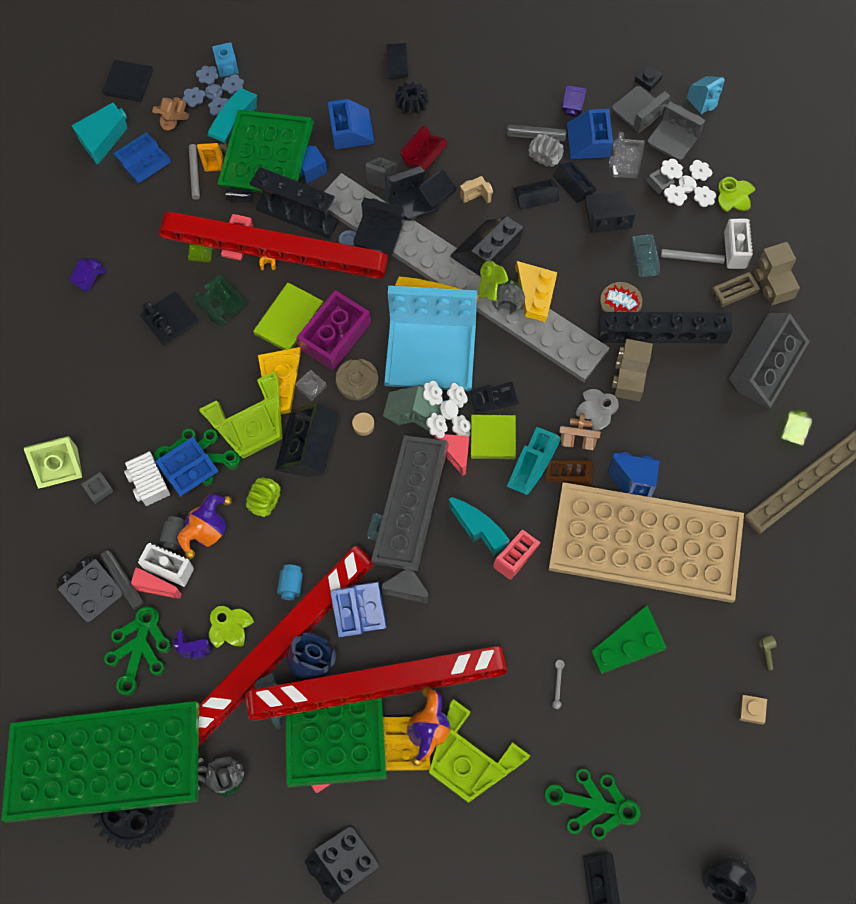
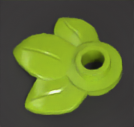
[718,177,755,212]
[479,261,508,301]
[209,606,254,648]

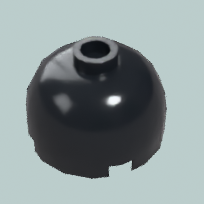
[703,857,757,904]

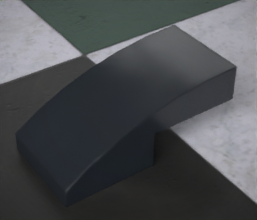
[387,43,408,78]
[469,381,519,412]

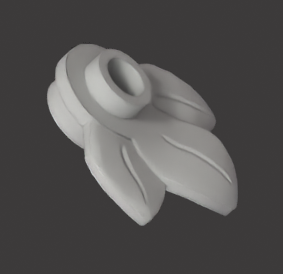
[576,389,619,431]

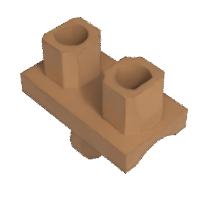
[152,97,189,131]
[559,413,601,451]

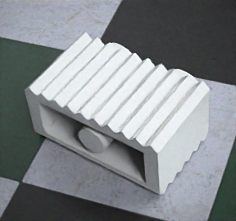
[724,219,753,269]
[124,451,171,506]
[138,543,194,587]

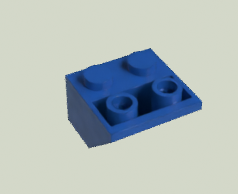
[328,99,374,149]
[567,109,613,159]
[608,452,660,497]

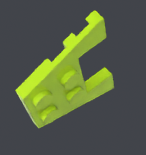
[199,371,283,459]
[429,699,530,803]

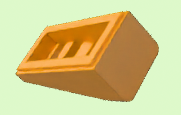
[197,143,224,172]

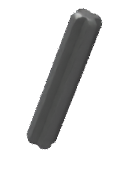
[507,124,566,141]
[99,550,144,610]

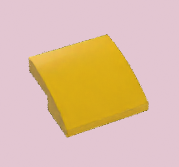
[383,717,431,771]

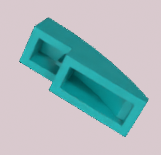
[208,88,257,143]
[507,427,561,495]
[448,497,510,556]

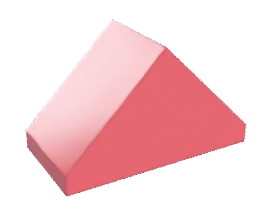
[434,434,469,476]

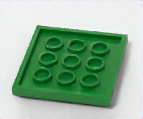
[217,110,314,193]
[286,698,387,787]

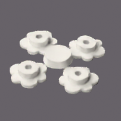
[660,159,716,207]
[422,381,471,439]

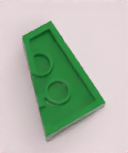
[591,605,667,675]

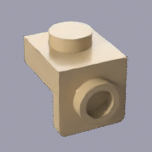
[460,176,493,203]

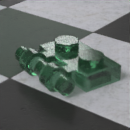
[193,274,248,326]

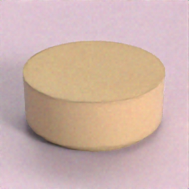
[352,413,375,436]

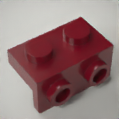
[400,126,448,171]

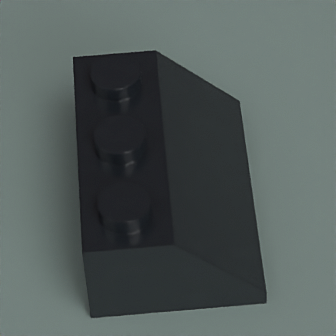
[450,216,524,277]
[275,403,338,477]

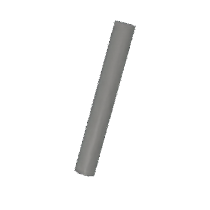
[188,144,200,200]
[660,249,725,264]

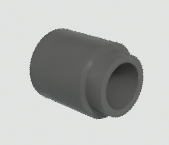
[159,516,185,552]

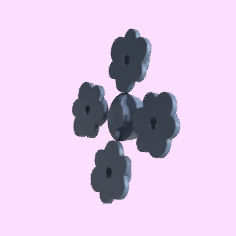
[183,66,244,116]

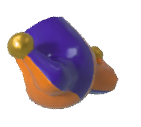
[176,494,232,559]
[407,686,450,766]

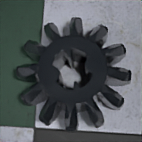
[395,81,429,116]

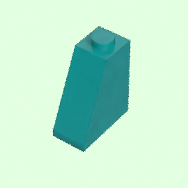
[71,103,128,165]

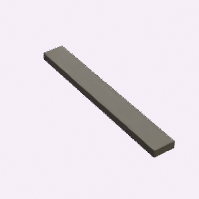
[744,430,856,535]

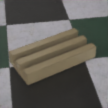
[711,272,760,308]

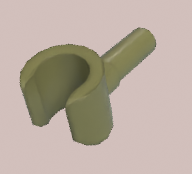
[759,635,777,670]

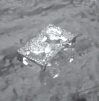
[609,132,645,179]

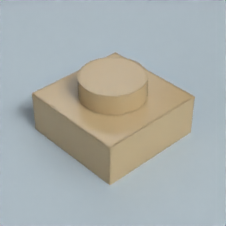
[739,695,767,725]

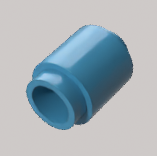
[277,564,303,600]

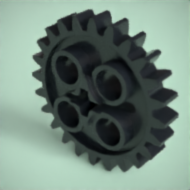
[92,805,174,850]

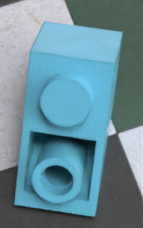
[687,76,725,114]

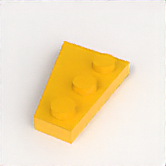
[515,261,557,322]
[258,347,301,414]

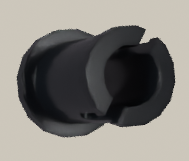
[226,186,252,203]

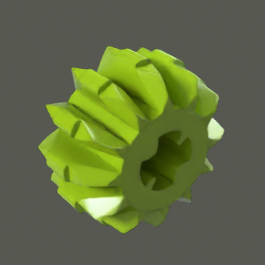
[246,477,281,517]

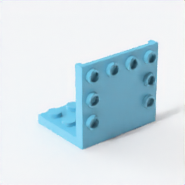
[384,286,477,391]

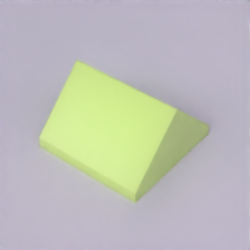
[24,436,82,489]

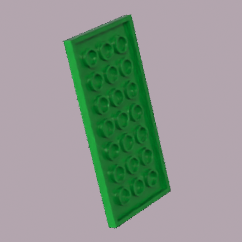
[1,701,199,823]

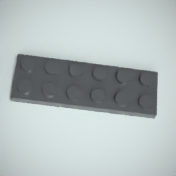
[371,435,449,571]

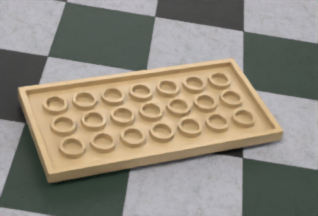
[549,482,744,603]

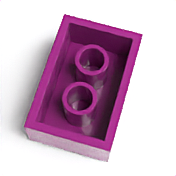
[296,290,371,371]

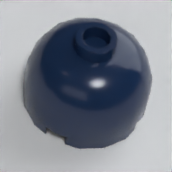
[286,633,336,680]

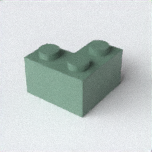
[383,385,446,431]

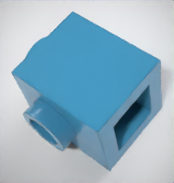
[212,42,239,77]

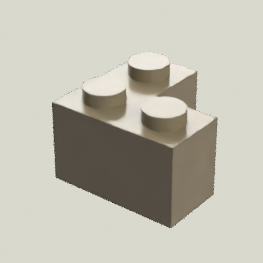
[754,242,800,306]
[612,339,653,402]

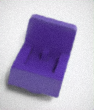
[562,85,586,116]
[69,258,107,291]
[174,630,212,660]

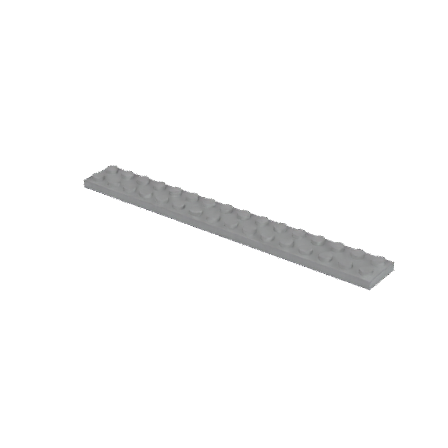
[324,173,610,383]

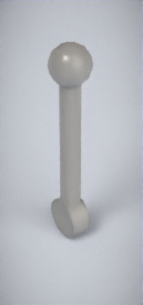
[552,660,565,709]

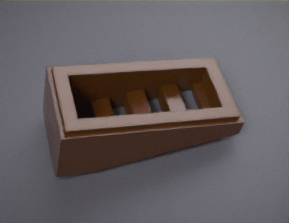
[545,460,594,487]

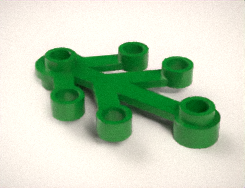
[154,429,241,486]
[104,606,172,696]
[545,769,640,840]

